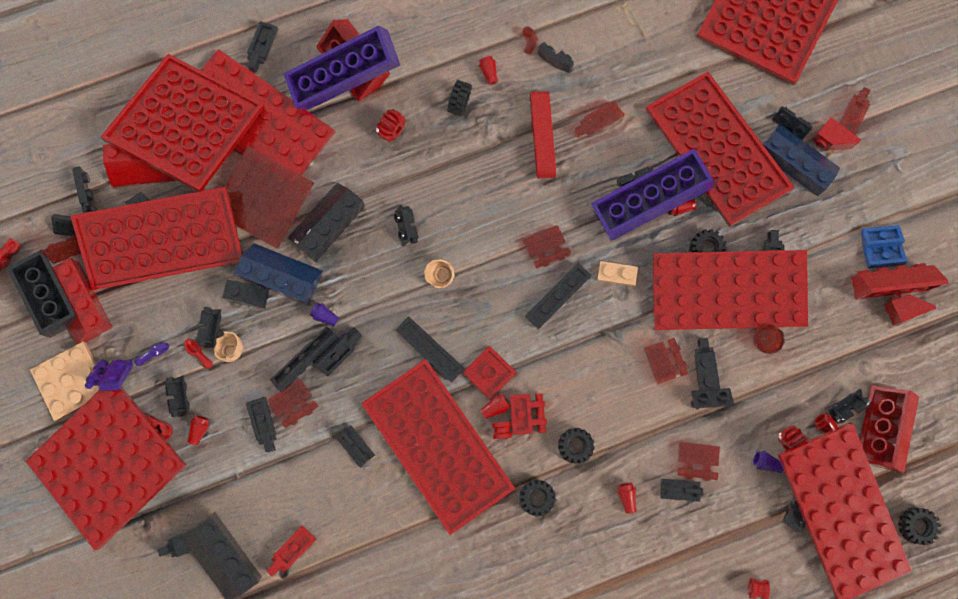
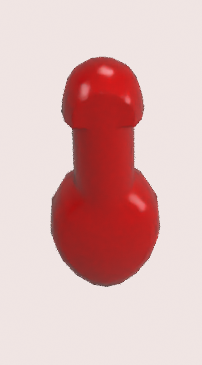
[184,339,213,369]

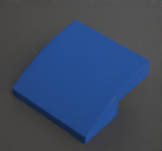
[861,225,908,268]

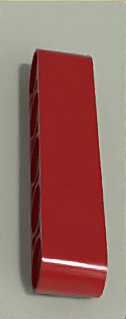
[530,91,556,179]

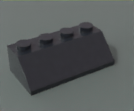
[288,183,365,262]
[7,249,77,338]
[180,512,261,599]

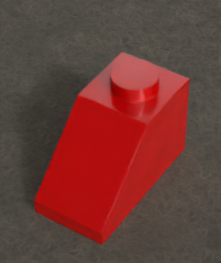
[812,117,861,151]
[884,294,937,325]

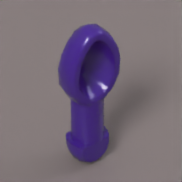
[134,342,169,366]

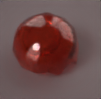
[752,324,785,354]

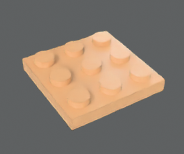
[30,342,102,421]

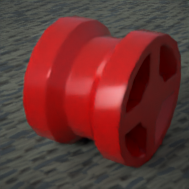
[492,422,512,439]
[748,578,770,599]

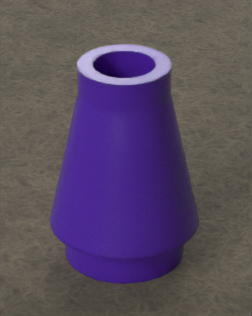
[310,302,340,327]
[753,451,784,473]

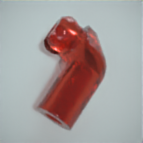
[522,26,538,55]

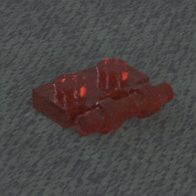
[523,225,571,269]
[644,338,688,385]
[267,379,319,428]
[677,442,720,481]

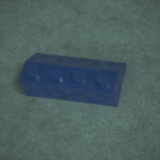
[763,124,840,196]
[233,243,324,306]

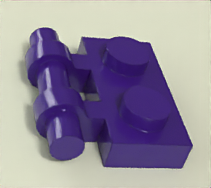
[85,359,133,390]

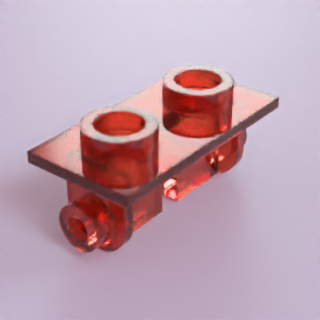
[40,236,81,264]

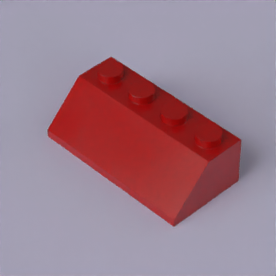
[316,19,390,101]
[103,144,177,188]
[53,258,113,345]
[851,263,948,300]
[860,385,919,473]

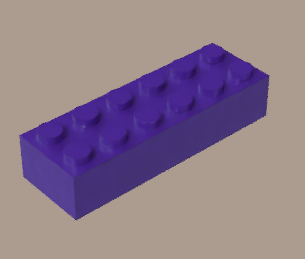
[283,26,400,110]
[591,148,714,241]

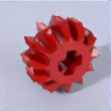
[376,109,406,142]
[778,425,809,451]

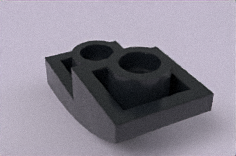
[538,42,574,73]

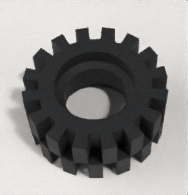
[447,80,472,117]
[689,229,727,253]
[558,428,595,464]
[519,480,556,517]
[898,508,942,545]

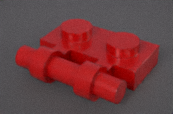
[510,393,547,435]

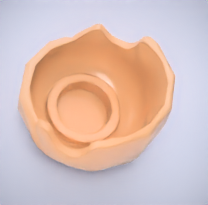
[424,259,455,288]
[214,331,243,362]

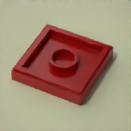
[462,346,517,400]

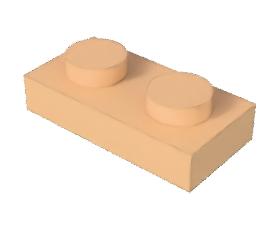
[597,261,638,287]

